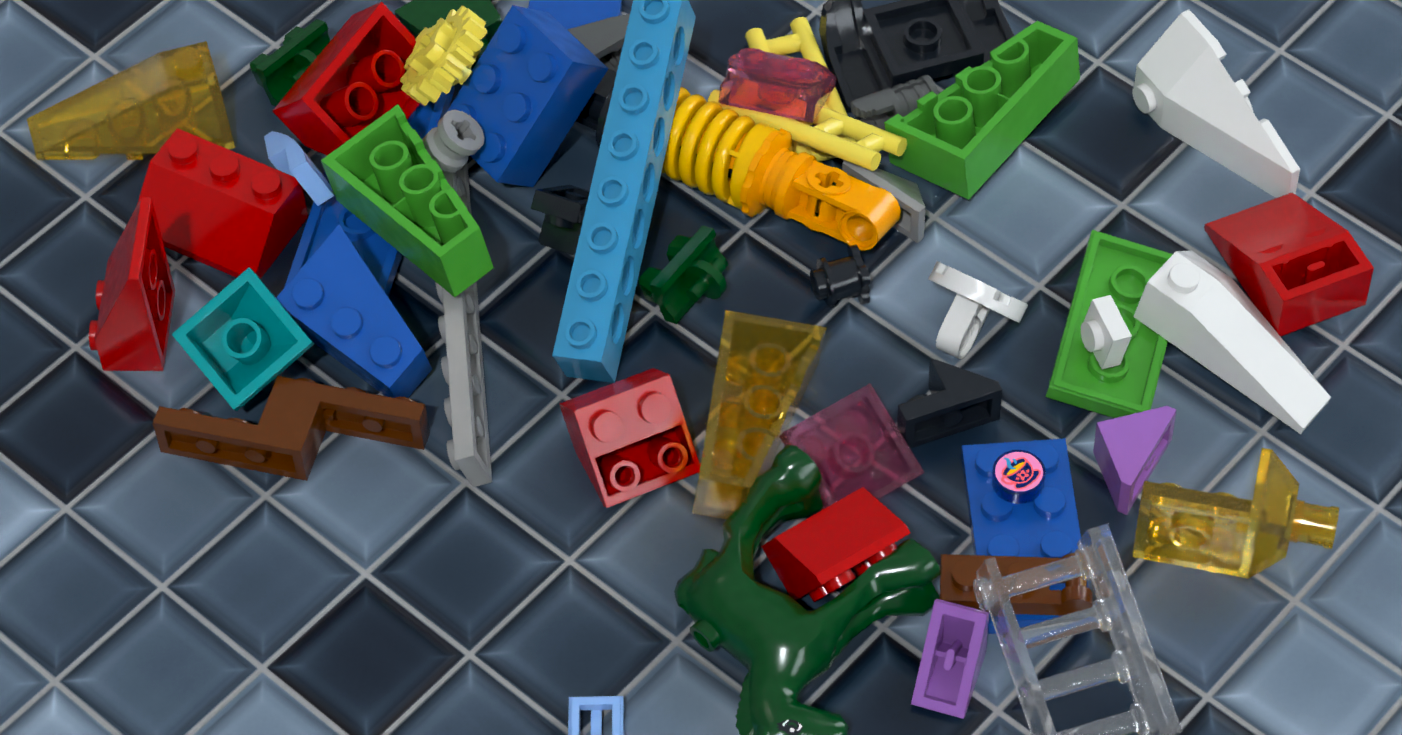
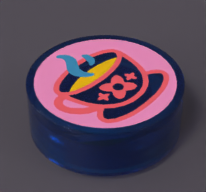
[992,450,1046,504]

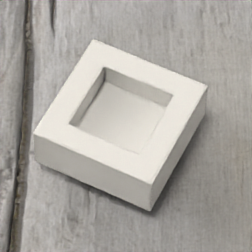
[1081,295,1132,369]

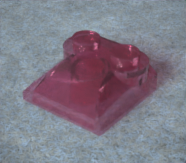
[718,48,836,123]
[779,384,924,508]

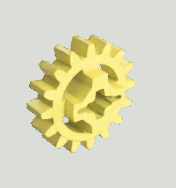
[400,6,487,106]

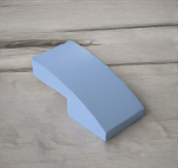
[264,131,334,206]

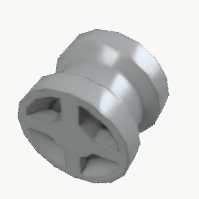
[422,110,485,173]

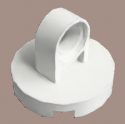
[929,261,1028,359]

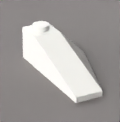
[1132,10,1300,198]
[1133,251,1331,434]

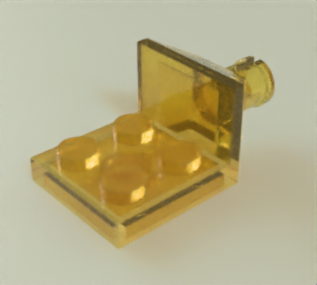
[1132,448,1340,579]

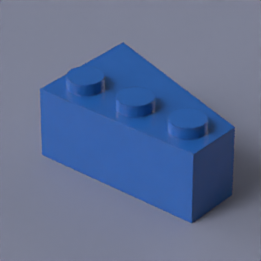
[276,225,432,398]

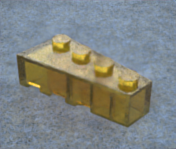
[692,310,827,519]

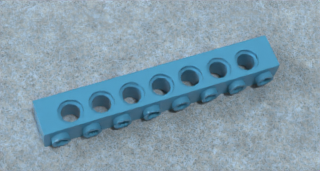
[552,0,696,383]

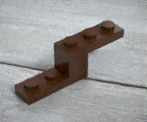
[153,376,430,481]

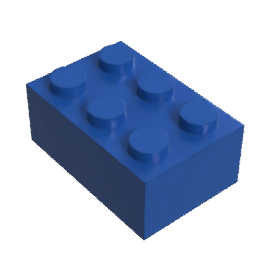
[445,5,609,187]

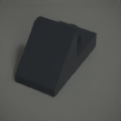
[531,185,590,256]
[897,359,1002,450]

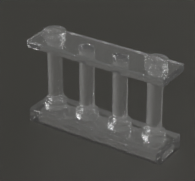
[973,524,1183,735]

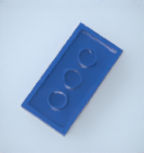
[961,438,1093,634]

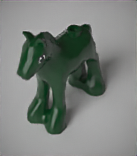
[674,445,941,735]

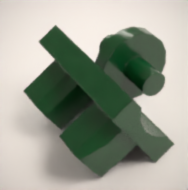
[250,19,330,107]
[638,225,728,324]

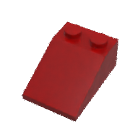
[89,197,175,371]

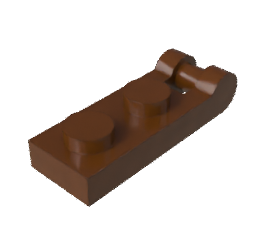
[940,553,1093,616]

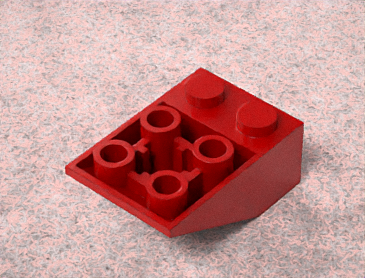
[1204,192,1374,336]

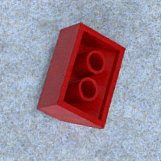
[272,2,420,155]
[137,128,308,279]

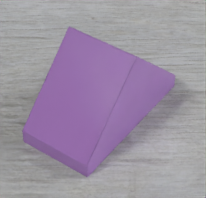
[1093,406,1176,515]
[911,599,989,719]

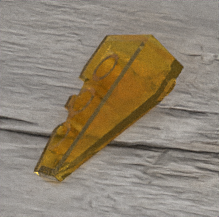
[27,41,235,160]

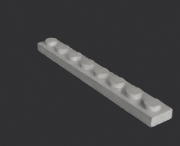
[435,163,492,487]

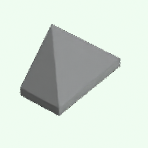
[842,161,925,243]

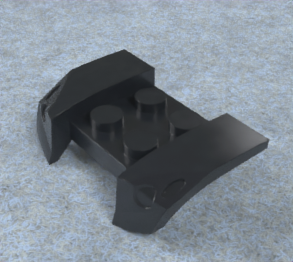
[819,0,1014,113]

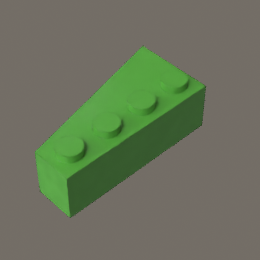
[884,21,1080,200]
[321,104,494,297]

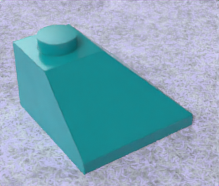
[172,267,314,412]

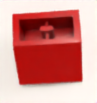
[559,368,702,508]
[761,487,911,602]

